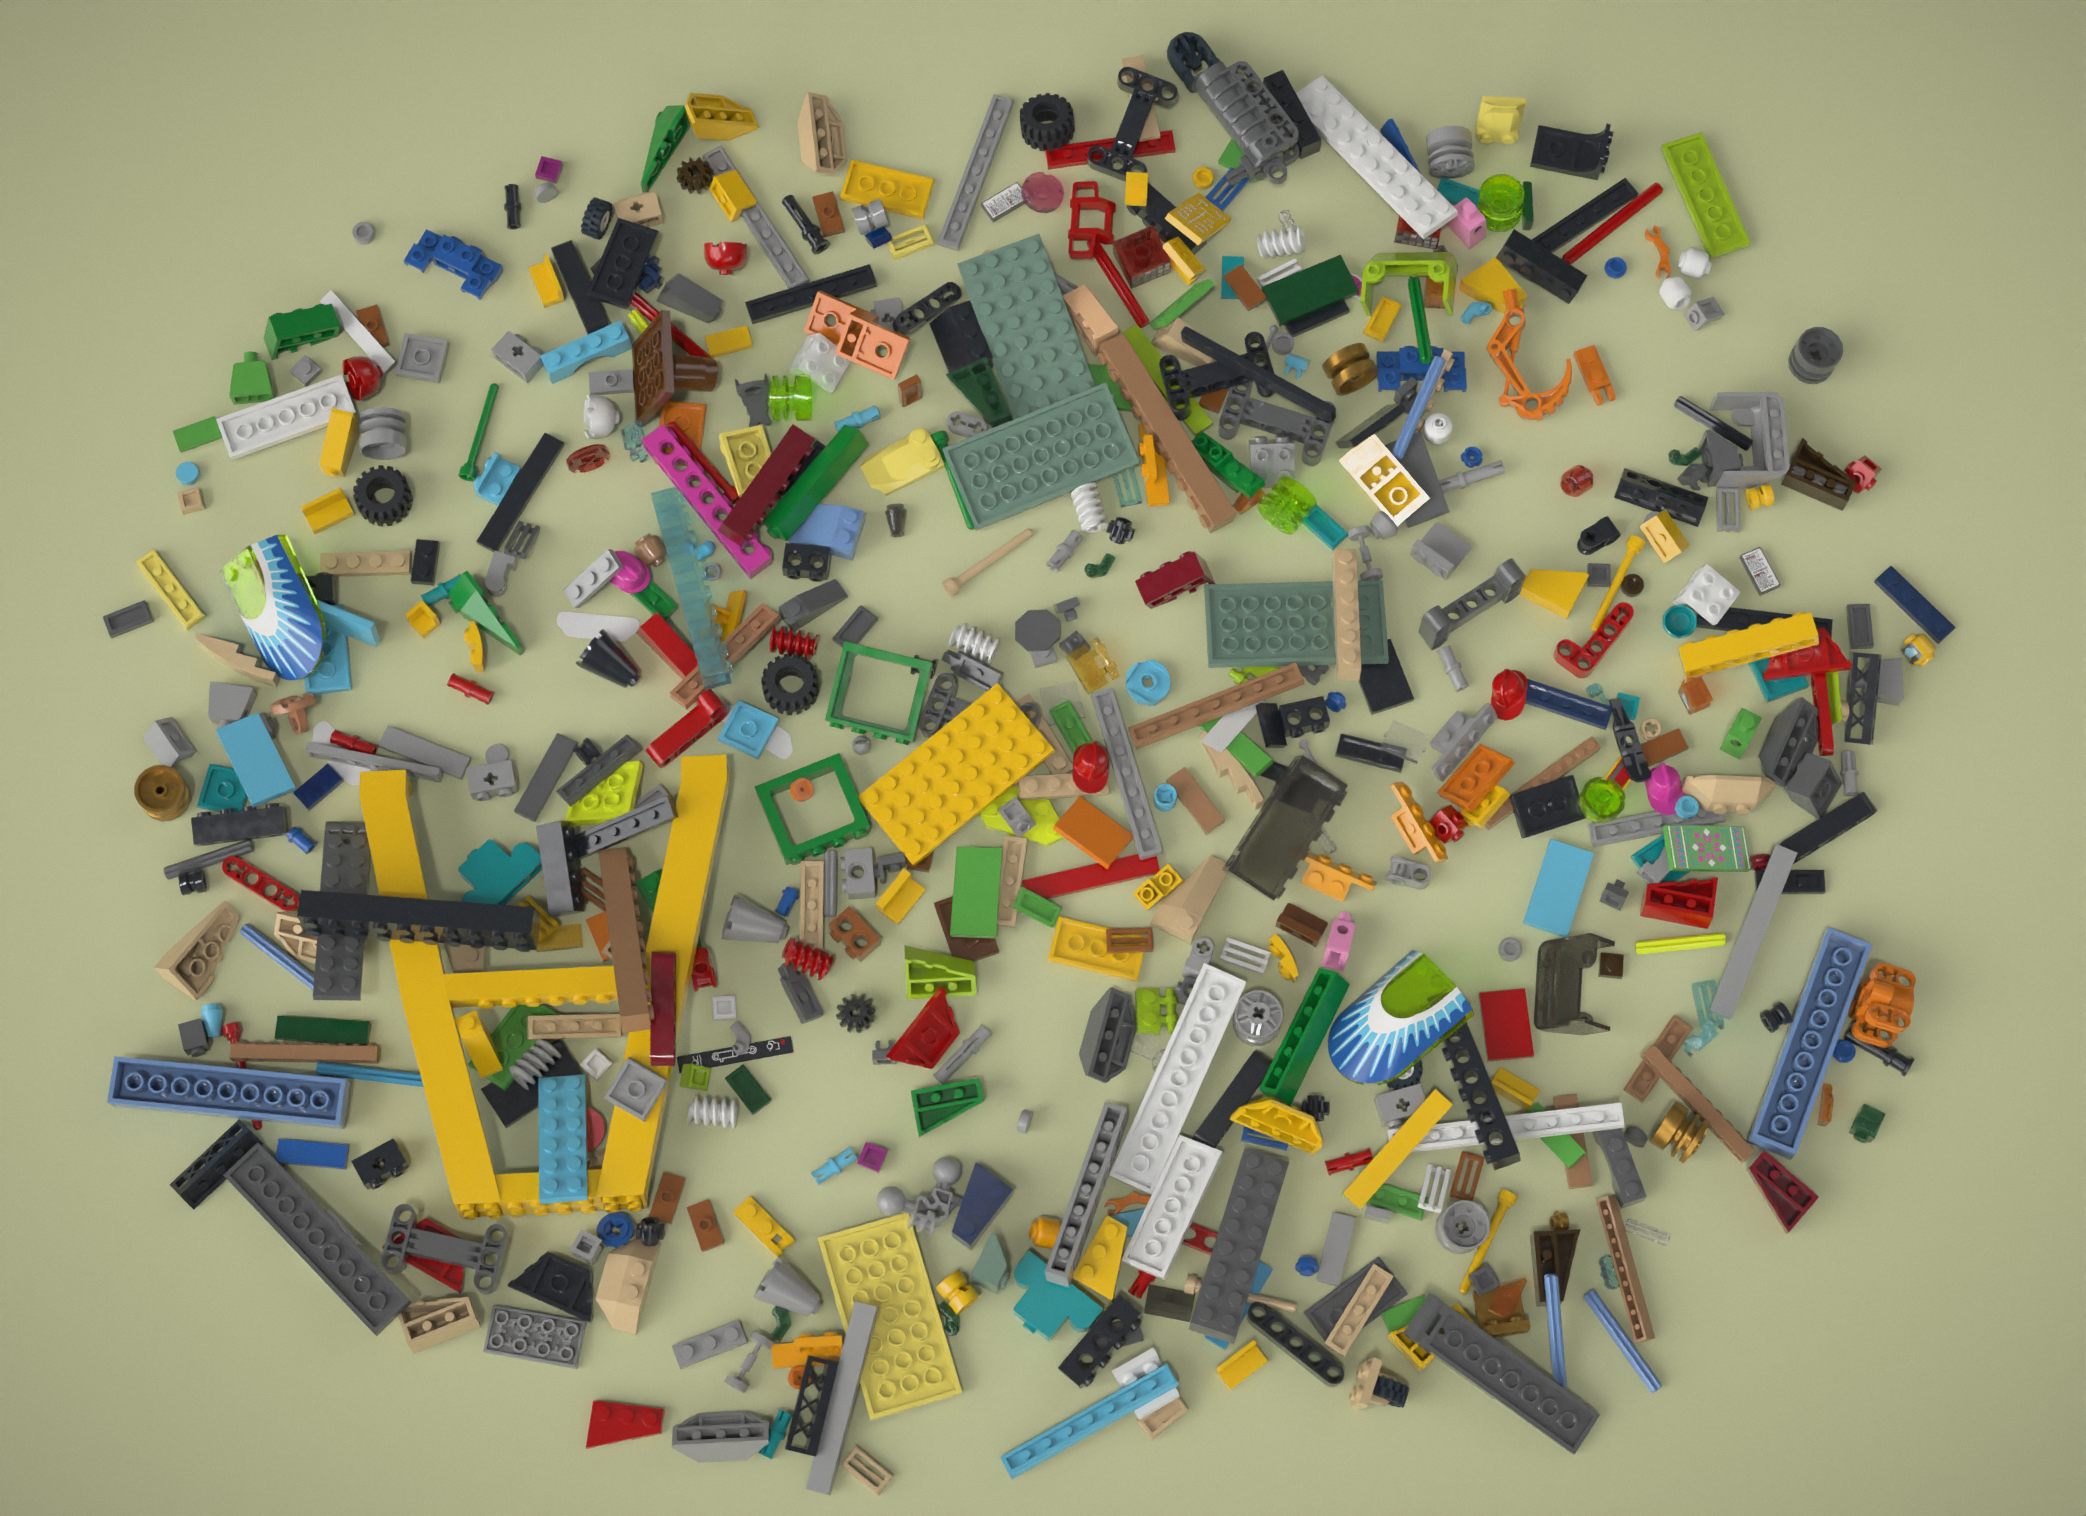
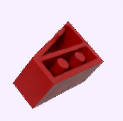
[1640,877,1718,929]

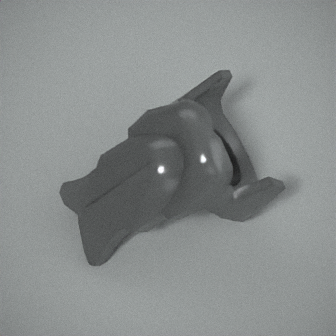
[735,373,771,427]

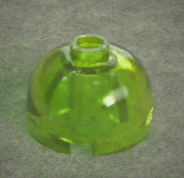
[1579,777,1626,824]

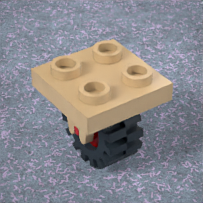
[1349,1357,1409,1410]

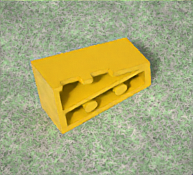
[1073,1215,1128,1302]
[1387,1304,1474,1373]

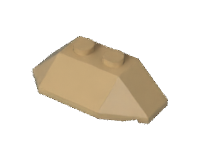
[797,92,847,175]
[1682,775,1777,815]
[274,911,366,963]
[596,1239,661,1335]

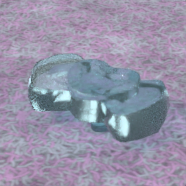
[1599,1254,1620,1290]

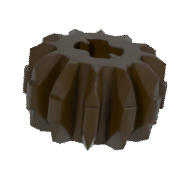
[676,157,713,194]

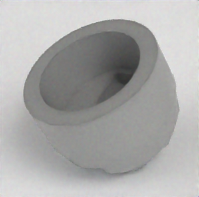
[702,562,721,581]
[852,735,871,755]

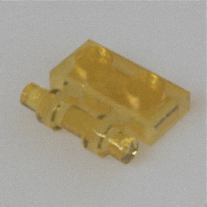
[1065,637,1120,695]

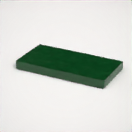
[1261,254,1359,326]

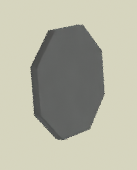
[1015,609,1060,652]

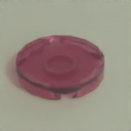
[1021,172,1064,213]

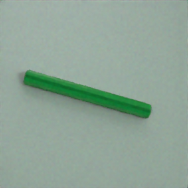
[1408,277,1433,364]

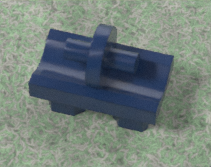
[638,255,663,293]

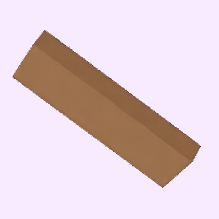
[1166,767,1225,835]

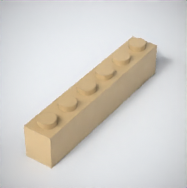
[1332,549,1361,681]

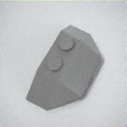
[672,1411,769,1463]

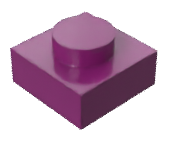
[535,156,563,184]
[857,1142,888,1173]

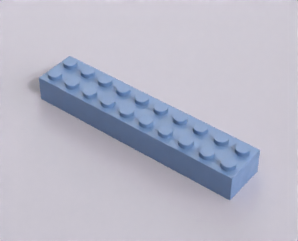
[1747,927,1872,1160]
[107,1056,351,1129]

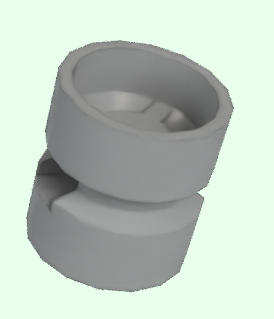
[852,199,889,235]

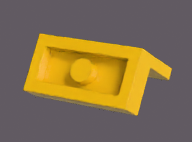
[709,170,757,222]
[1162,236,1206,286]
[529,254,565,308]
[301,488,355,535]
[1639,510,1690,563]
[876,869,925,925]
[1491,1067,1540,1112]
[1216,1339,1268,1391]

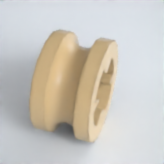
[1639,718,1661,741]

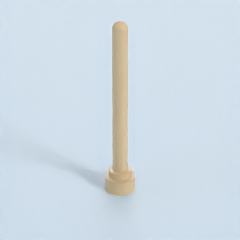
[942,529,1033,597]
[1184,1274,1297,1313]

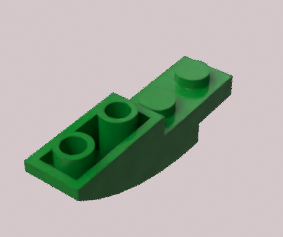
[1191,431,1266,499]

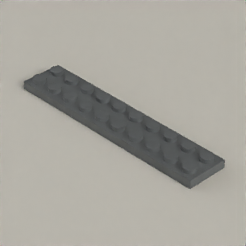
[223,1143,412,1336]

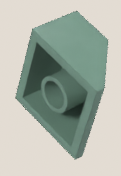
[971,1232,1009,1294]

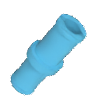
[834,405,880,432]
[811,1146,858,1185]

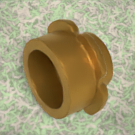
[1549,1211,1569,1230]

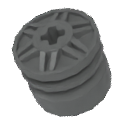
[1788,327,1843,384]

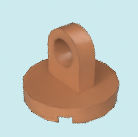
[270,692,317,734]

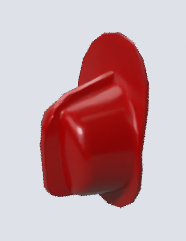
[1491,669,1528,721]
[1072,741,1109,794]

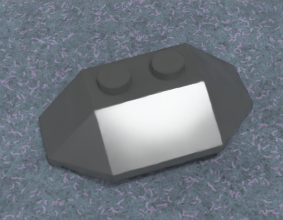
[1759,697,1818,787]
[1079,987,1137,1083]

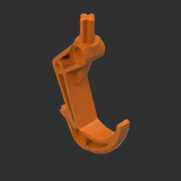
[1487,288,1572,421]

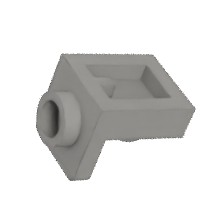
[1685,297,1725,331]
[998,796,1036,838]

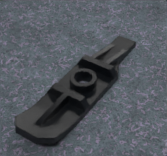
[1609,698,1651,783]

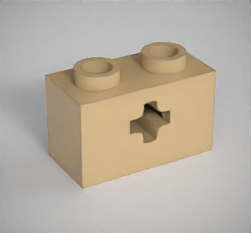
[613,192,664,228]

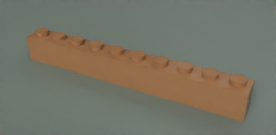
[1097,333,1237,533]
[598,848,654,1033]

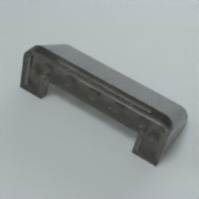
[1222,755,1348,901]

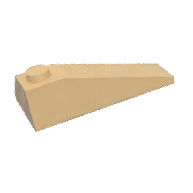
[1150,855,1231,945]
[154,901,240,1000]

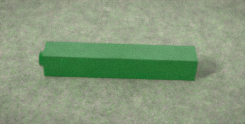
[763,424,868,541]

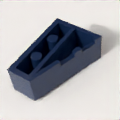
[952,1162,1013,1250]

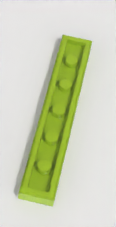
[1122,324,1213,437]

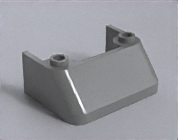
[1710,392,1790,488]

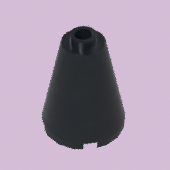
[576,629,640,688]

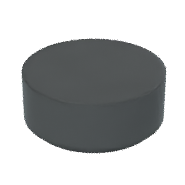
[1624,1127,1648,1148]

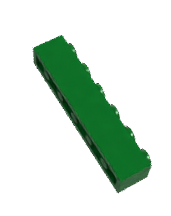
[1259,968,1350,1106]

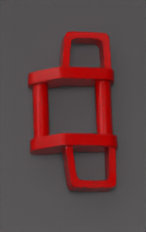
[1068,181,1116,259]

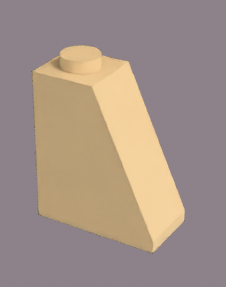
[1151,317,1215,367]

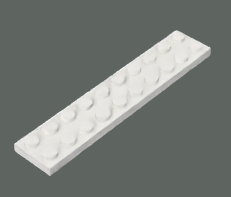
[1296,75,1458,239]
[1109,963,1246,1195]

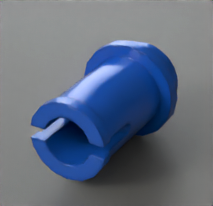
[286,826,316,854]
[775,886,799,917]

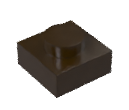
[1598,952,1624,979]

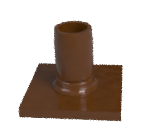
[632,310,718,427]

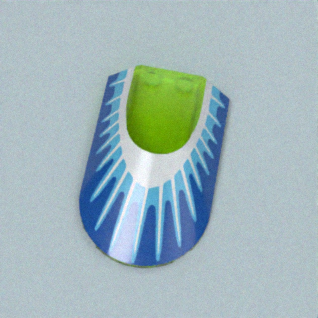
[220,535,326,680]
[1328,950,1474,1085]

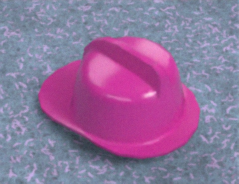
[609,551,650,593]
[1645,763,1684,815]

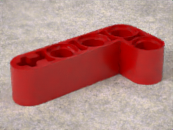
[1554,602,1634,678]
[645,688,728,768]

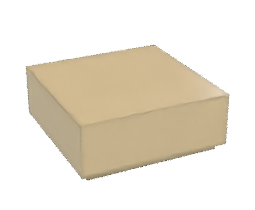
[177,487,205,515]

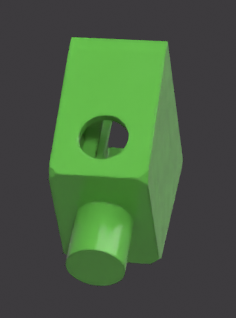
[229,351,275,405]
[1720,708,1762,760]

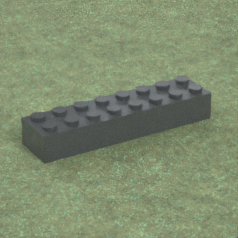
[1188,1148,1289,1344]

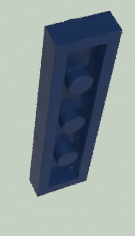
[1874,566,1956,644]
[1525,679,1612,730]

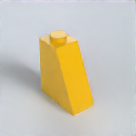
[1459,257,1527,314]
[319,408,360,478]
[1519,569,1589,619]
[454,1010,503,1079]

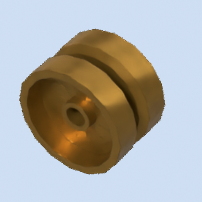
[1322,343,1379,396]
[134,765,191,821]

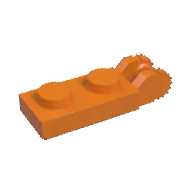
[1573,345,1616,406]

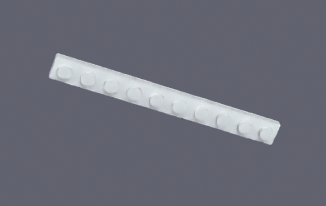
[1387,1103,1625,1152]

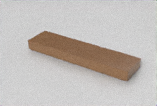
[1623,1015,1694,1103]
[1553,1094,1593,1189]

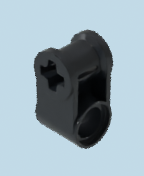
[1577,516,1621,555]

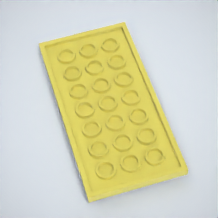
[818,1213,962,1421]

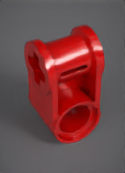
[691,947,717,992]

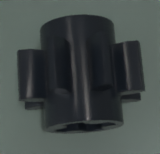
[1106,517,1135,544]
[1302,1095,1330,1122]
[636,1217,664,1246]

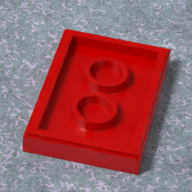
[1478,988,1534,1062]

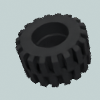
[1019,93,1075,151]
[353,465,413,527]
[761,654,819,715]

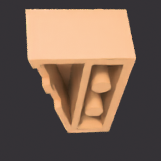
[1063,284,1119,357]

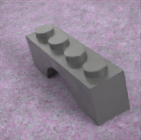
[1592,1128,1647,1209]

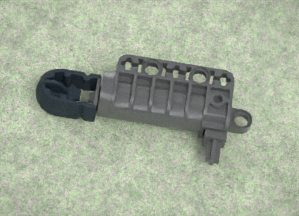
[1167,32,1299,185]

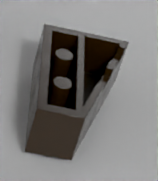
[1781,438,1856,511]
[1530,1229,1581,1307]

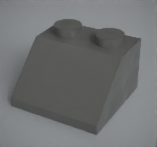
[1699,430,1743,487]
[1786,753,1842,819]

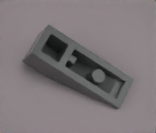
[779,579,848,633]

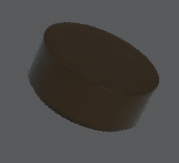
[1621,574,1644,597]

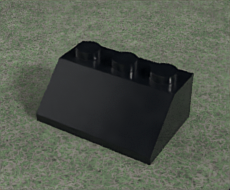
[929,300,993,381]

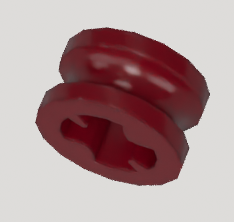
[1750,854,1770,871]

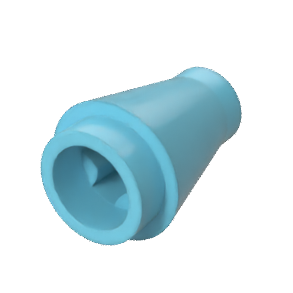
[200,1004,224,1038]

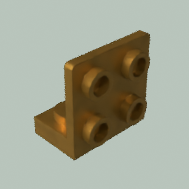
[1472,1286,1531,1338]

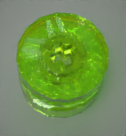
[1477,174,1525,232]
[769,375,812,421]
[1257,476,1317,535]

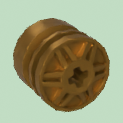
[1650,1101,1710,1164]

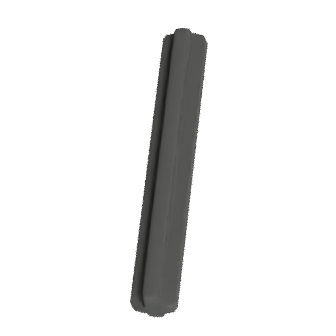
[164,839,253,880]

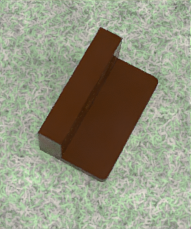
[1275,903,1328,947]

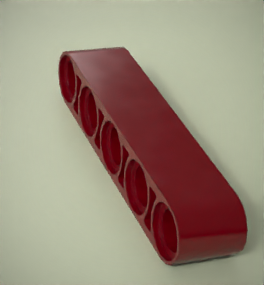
[650,951,676,1066]

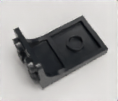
[1530,123,1614,180]

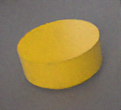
[1192,167,1214,190]

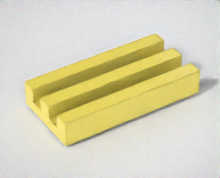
[886,224,934,260]

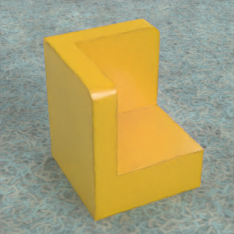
[1125,172,1148,206]
[405,600,440,639]

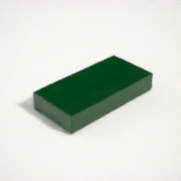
[1521,181,1534,230]
[725,1064,772,1115]

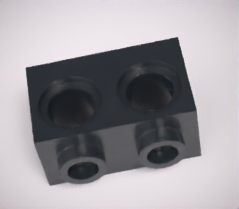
[782,543,831,582]
[1279,696,1330,738]

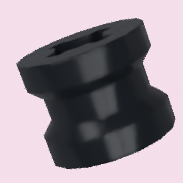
[572,737,601,766]

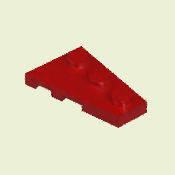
[586,1400,665,1449]

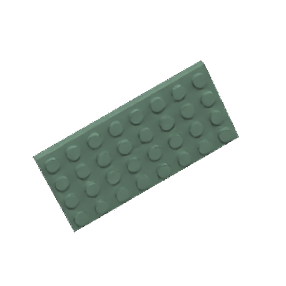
[957,234,1095,419]
[942,382,1140,531]
[1204,580,1389,668]

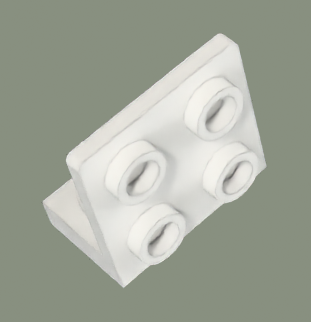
[787,333,851,393]
[1672,564,1740,625]
[1112,1348,1180,1419]

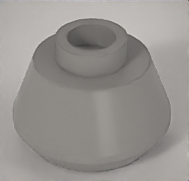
[1370,511,1398,540]

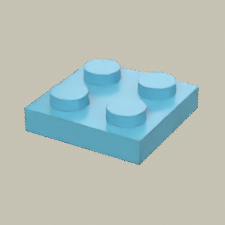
[717,700,779,760]

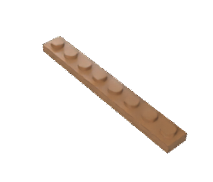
[1128,662,1305,750]

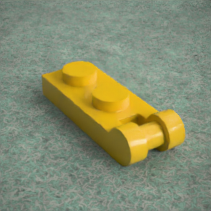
[733,1196,795,1257]

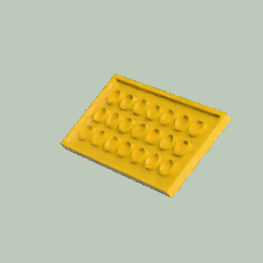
[858,683,1055,866]

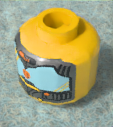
[1901,633,1936,667]

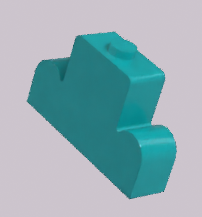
[458,839,542,905]
[1014,1251,1103,1341]

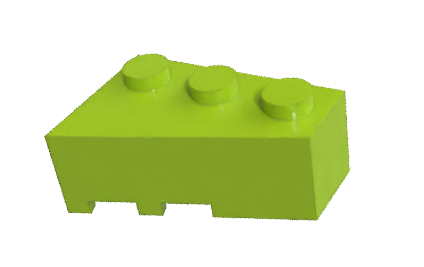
[904,945,976,999]

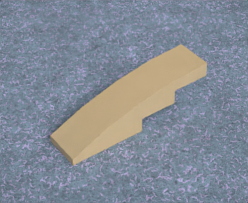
[1122,55,1160,142]
[195,633,280,688]
[1200,730,1264,810]

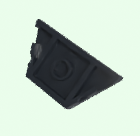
[508,1251,592,1323]

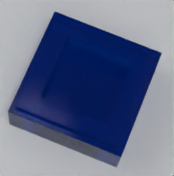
[864,227,893,249]

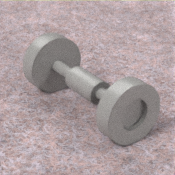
[1348,525,1383,581]
[724,1331,774,1393]

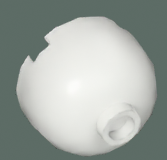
[583,395,619,439]

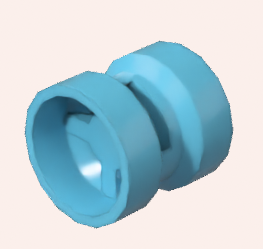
[1154,784,1177,812]

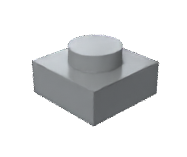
[290,356,322,387]
[1030,646,1057,668]

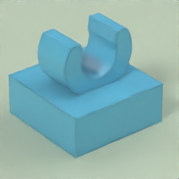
[1284,353,1310,379]

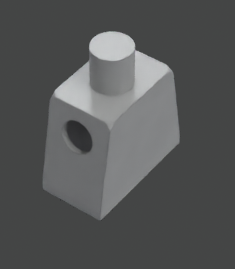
[1849,658,1904,706]
[208,681,257,734]

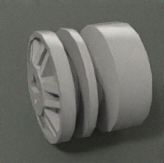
[1426,125,1475,179]
[359,407,406,460]
[1233,990,1283,1046]
[1435,1200,1490,1254]

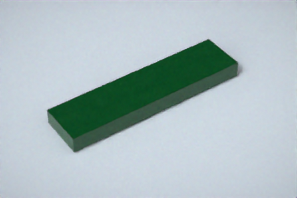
[274,1016,371,1046]

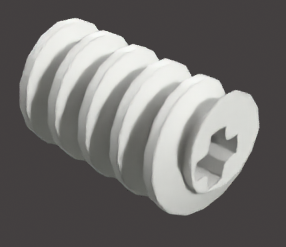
[1257,225,1305,258]
[1071,483,1109,533]
[949,622,999,664]
[687,1095,738,1129]

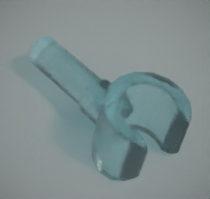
[1586,683,1611,706]

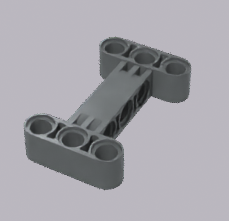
[1218,382,1336,466]
[1418,558,1526,650]
[919,673,1041,739]
[381,1204,509,1295]

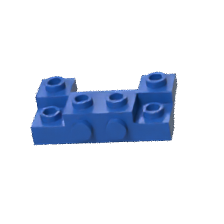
[404,229,504,300]
[1376,346,1467,392]

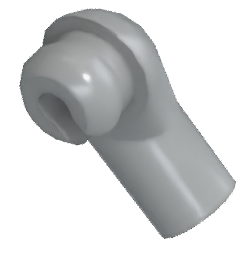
[730,1021,751,1055]

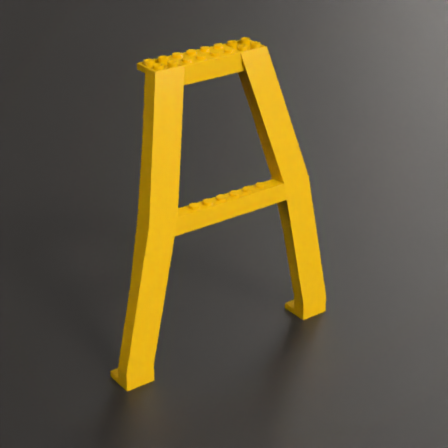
[359,754,730,1220]

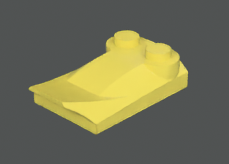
[1475,96,1526,145]
[719,425,771,497]
[859,428,945,496]

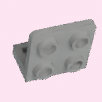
[1248,435,1295,488]
[1410,522,1471,580]

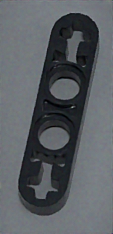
[892,282,961,335]

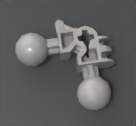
[877,1157,962,1236]

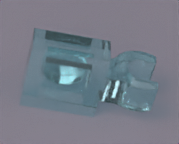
[621,421,648,463]

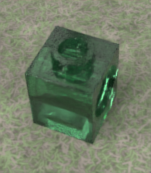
[1849,1104,1885,1143]

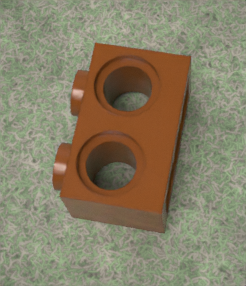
[829,906,881,962]

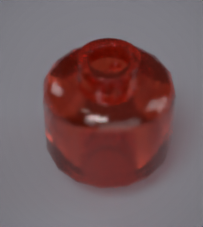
[1560,465,1594,497]

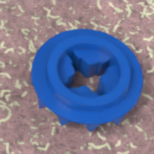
[596,1212,635,1249]

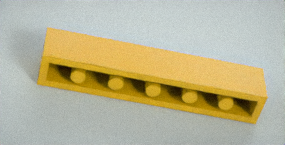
[1678,612,1819,679]

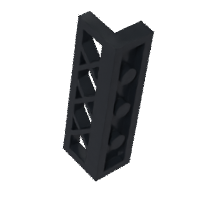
[1614,468,1709,527]
[1845,652,1882,745]
[170,1119,263,1210]
[785,1355,839,1457]

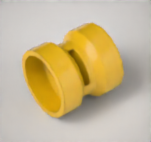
[1745,484,1774,510]

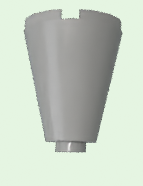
[721,895,787,943]
[753,1256,822,1317]

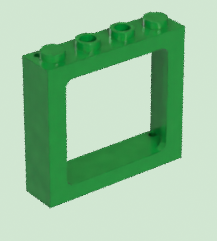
[825,641,934,745]
[755,753,871,865]

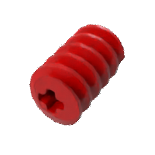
[769,624,819,661]
[782,937,834,981]

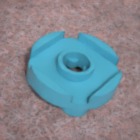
[1126,660,1170,706]

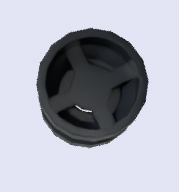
[179,870,207,896]
[1760,1001,1792,1033]

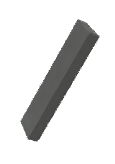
[514,733,578,822]
[556,734,641,807]

